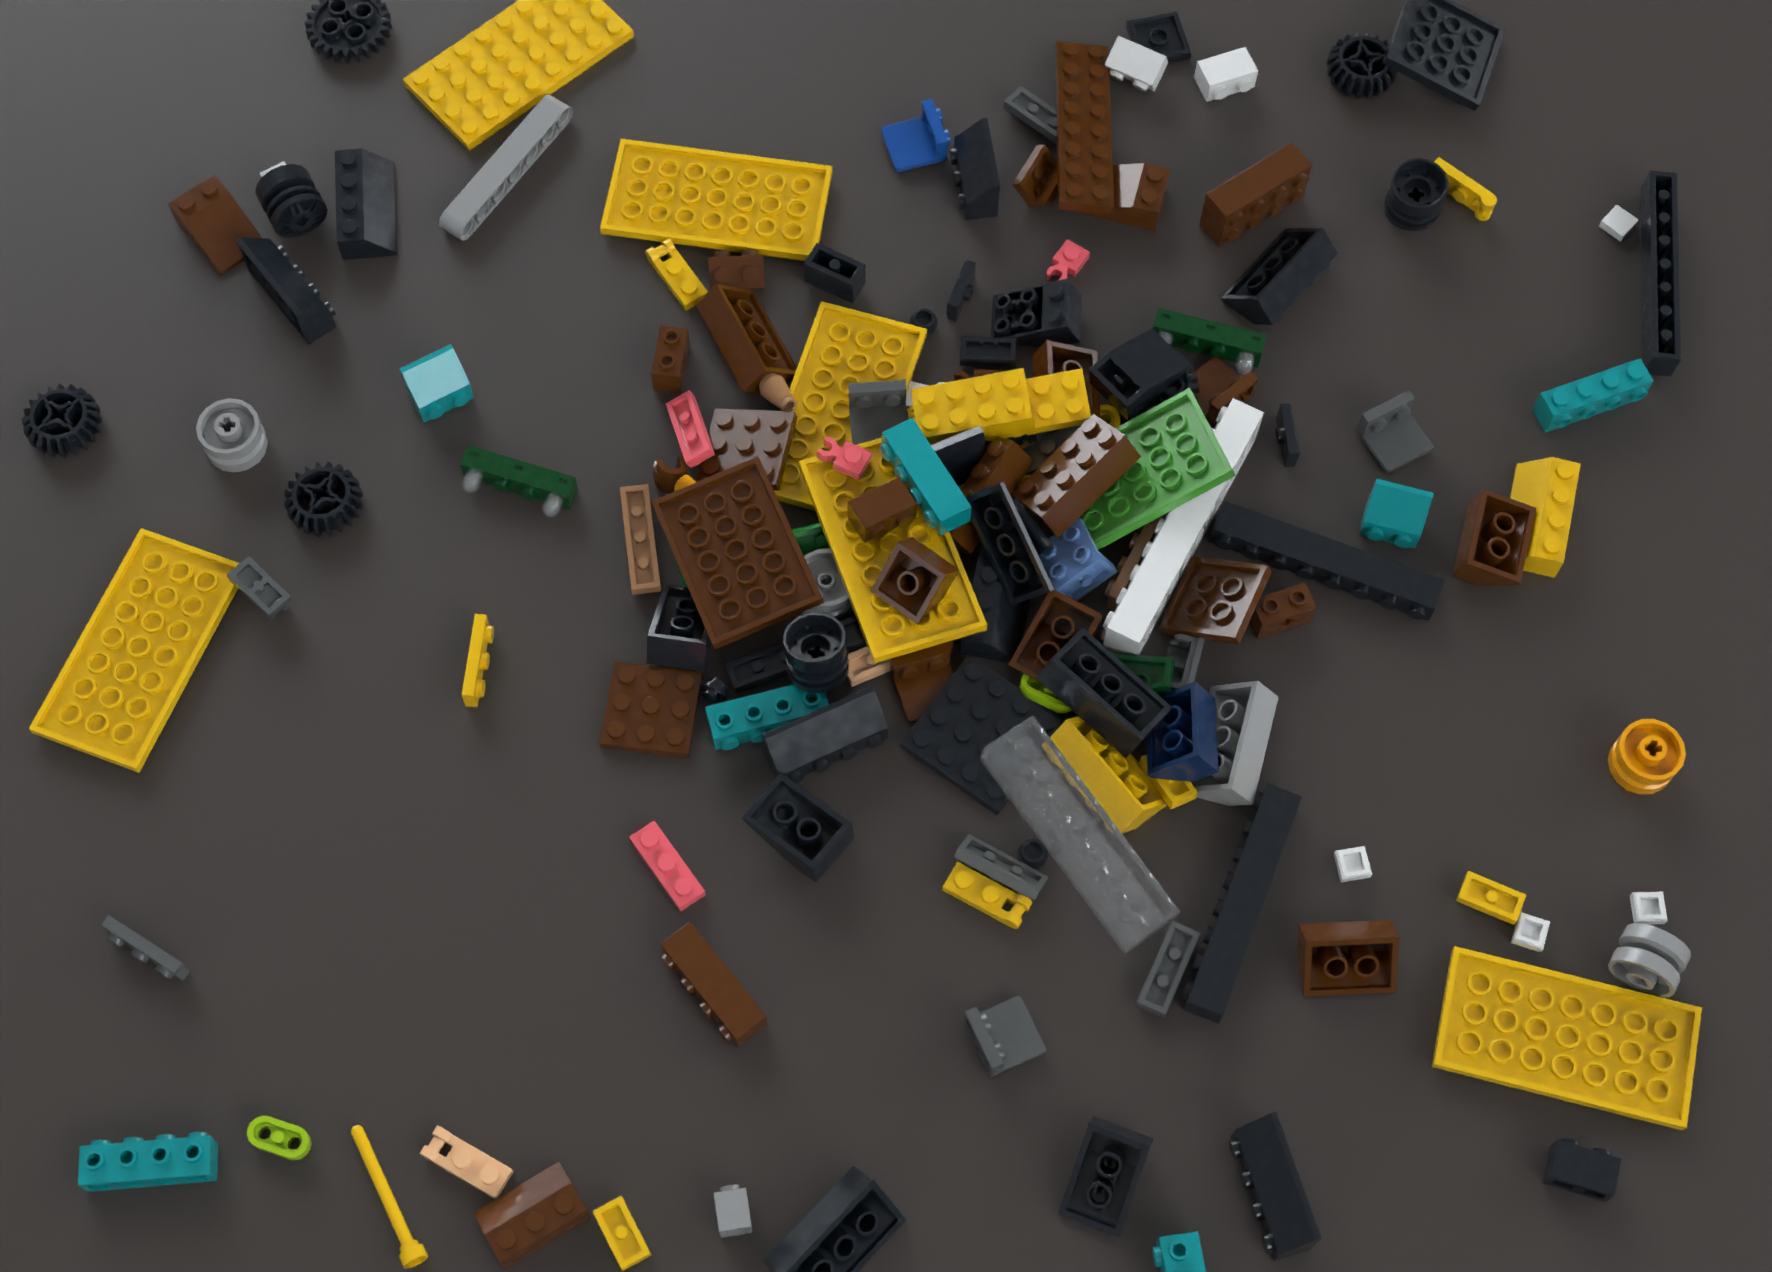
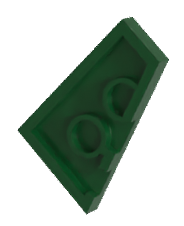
[1112,653,1175,693]

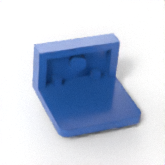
[882,99,951,172]

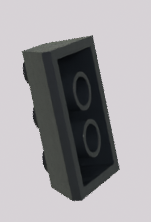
[949,118,1000,220]

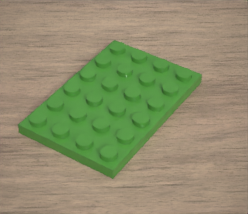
[1079,388,1236,550]

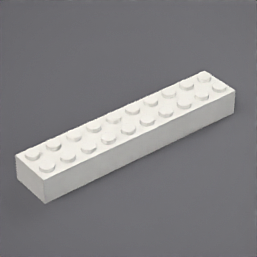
[1100,398,1264,655]

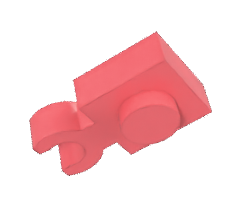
[1046,239,1090,281]
[817,437,872,480]

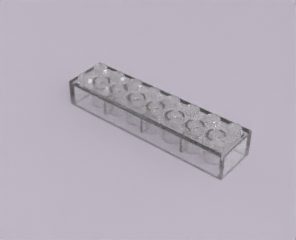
[980,715,1180,954]

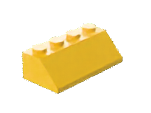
[1510,457,1581,578]
[1045,716,1167,834]

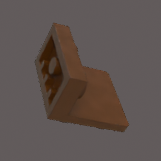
[1176,356,1259,426]
[890,642,954,723]

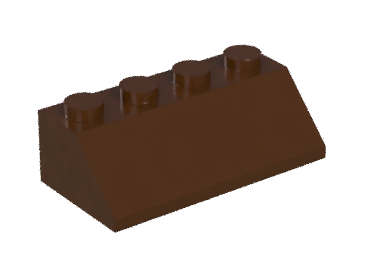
[696,284,797,394]

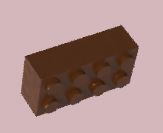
[1199,142,1312,247]
[1012,414,1141,538]

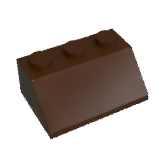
[1032,340,1101,433]
[1453,488,1536,586]
[1298,920,1399,997]
[474,1162,591,1270]

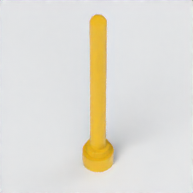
[351,1125,428,1269]

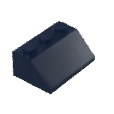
[1147,681,1219,782]

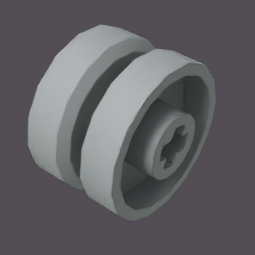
[196,398,268,473]
[802,548,853,621]
[1608,923,1691,998]

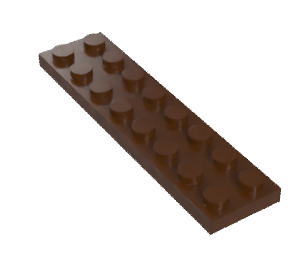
[1055,41,1114,214]

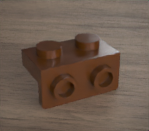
[1012,144,1058,207]
[708,250,765,289]

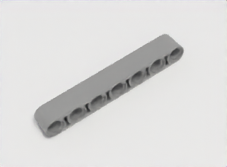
[439,95,573,241]

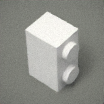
[1105,36,1168,92]
[1194,47,1258,102]

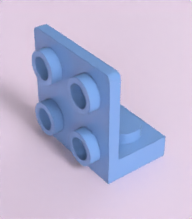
[1039,518,1117,601]

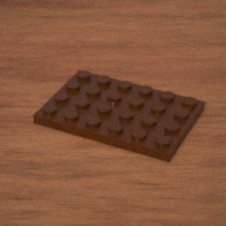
[651,456,824,649]

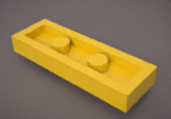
[462,614,494,707]

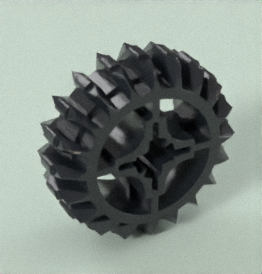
[1327,32,1398,100]
[22,383,103,458]
[284,461,363,537]

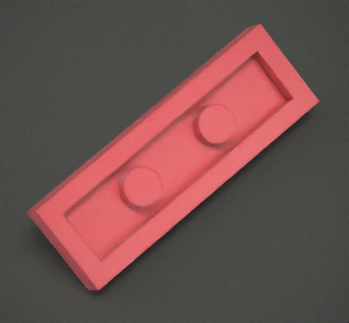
[666,390,715,468]
[629,820,706,912]

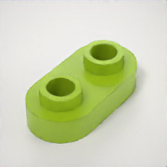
[1019,674,1072,713]
[247,1116,311,1161]

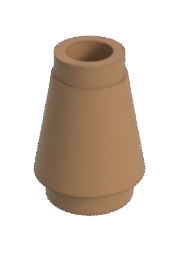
[759,373,797,411]

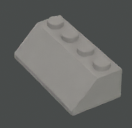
[1191,681,1278,806]

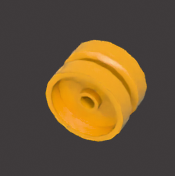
[1607,719,1686,795]

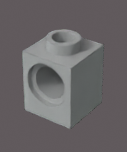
[714,1184,753,1238]

